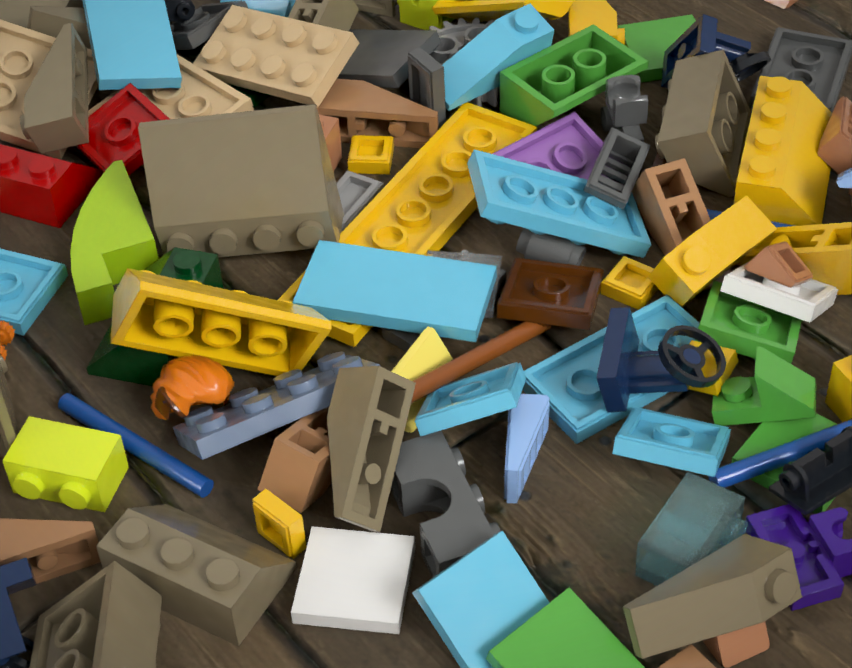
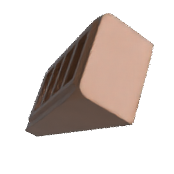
[818,96,852,174]

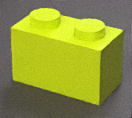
[2,416,129,513]

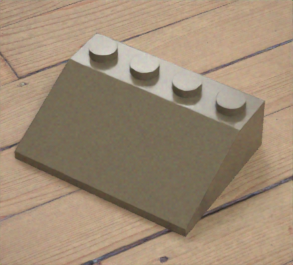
[138,104,344,257]

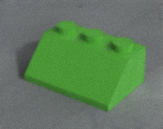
[500,24,649,126]

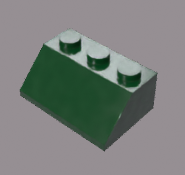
[86,247,224,386]

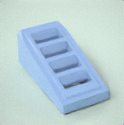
[504,394,550,503]

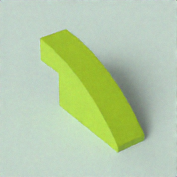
[70,160,158,325]

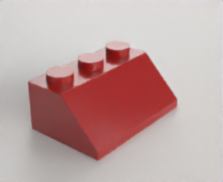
[0,144,103,228]

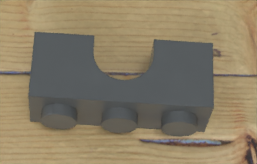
[391,431,501,578]

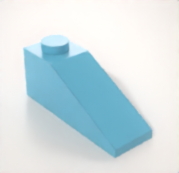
[442,3,554,111]

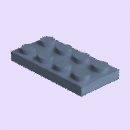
[173,351,380,460]

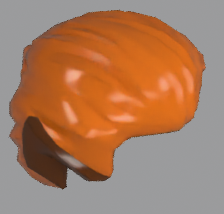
[150,355,234,420]

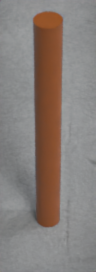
[411,321,551,404]

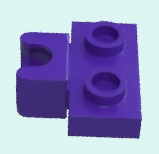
[744,504,852,611]

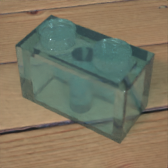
[635,472,748,586]

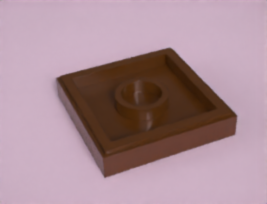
[497,258,604,330]

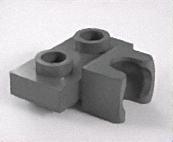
[601,75,648,172]

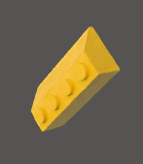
[734,76,832,226]
[111,268,332,376]

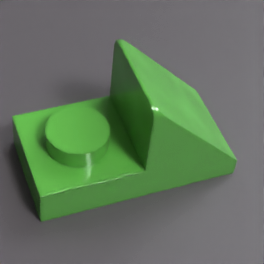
[711,346,817,426]

